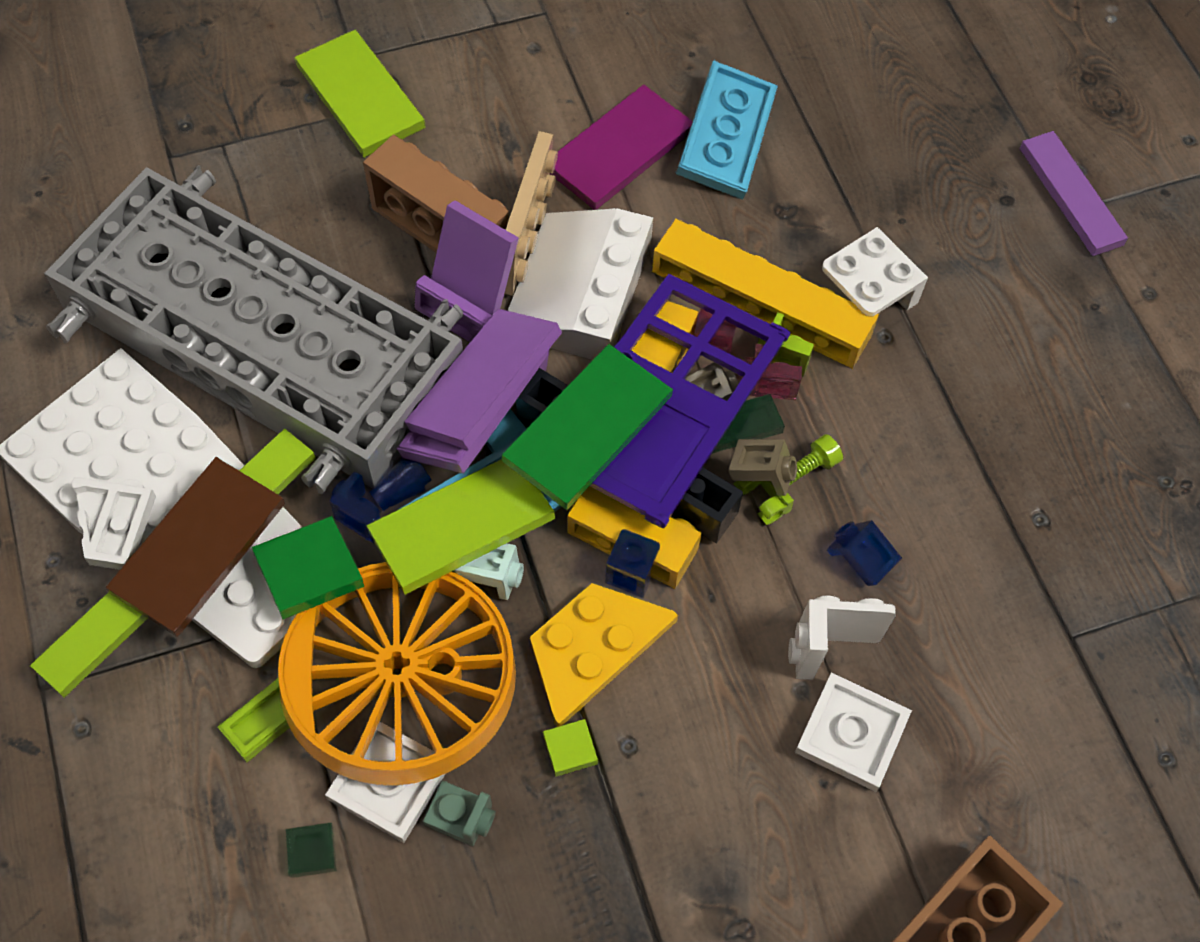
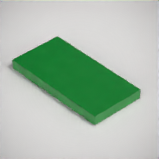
[502,344,673,510]

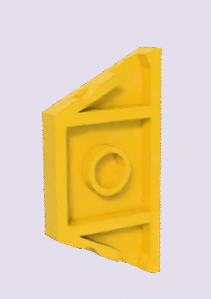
[530,583,678,727]

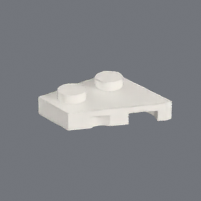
[72,477,156,570]

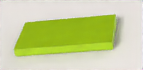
[295,29,426,157]
[366,459,555,595]

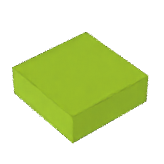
[543,719,598,777]

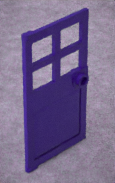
[590,273,790,528]

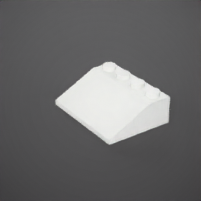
[508,208,653,360]

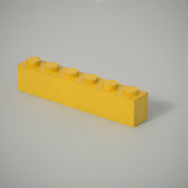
[652,219,879,369]

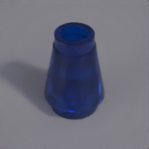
[369,458,432,511]

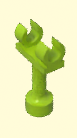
[733,434,843,525]

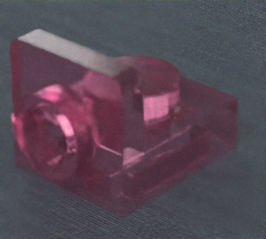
[745,344,802,400]

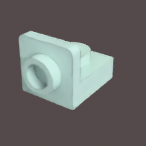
[455,543,524,600]

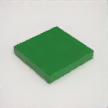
[252,516,364,620]

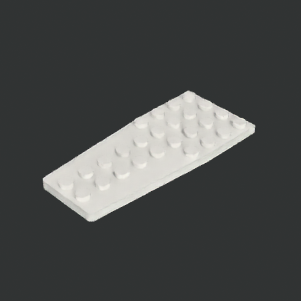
[0,348,302,668]

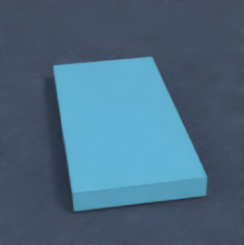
[676,60,778,199]

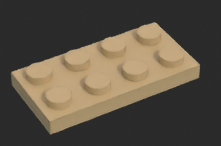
[504,131,558,296]

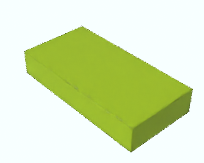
[218,678,290,763]

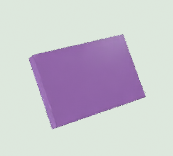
[431,201,519,315]

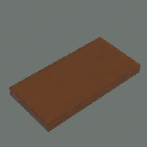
[105,457,285,637]

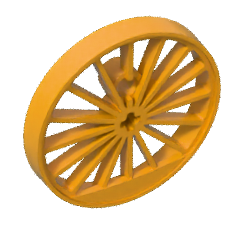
[278,562,516,785]

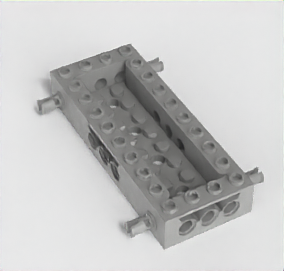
[44,165,463,494]

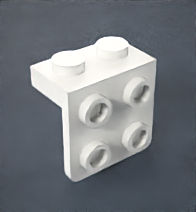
[822,227,928,317]
[788,596,896,680]

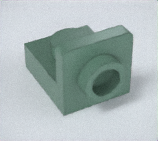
[423,780,496,847]

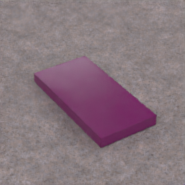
[550,84,693,210]

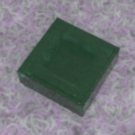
[286,823,337,878]

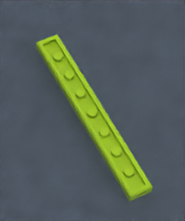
[30,428,316,698]

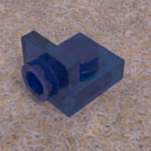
[329,472,380,544]
[827,520,902,586]
[605,529,660,598]

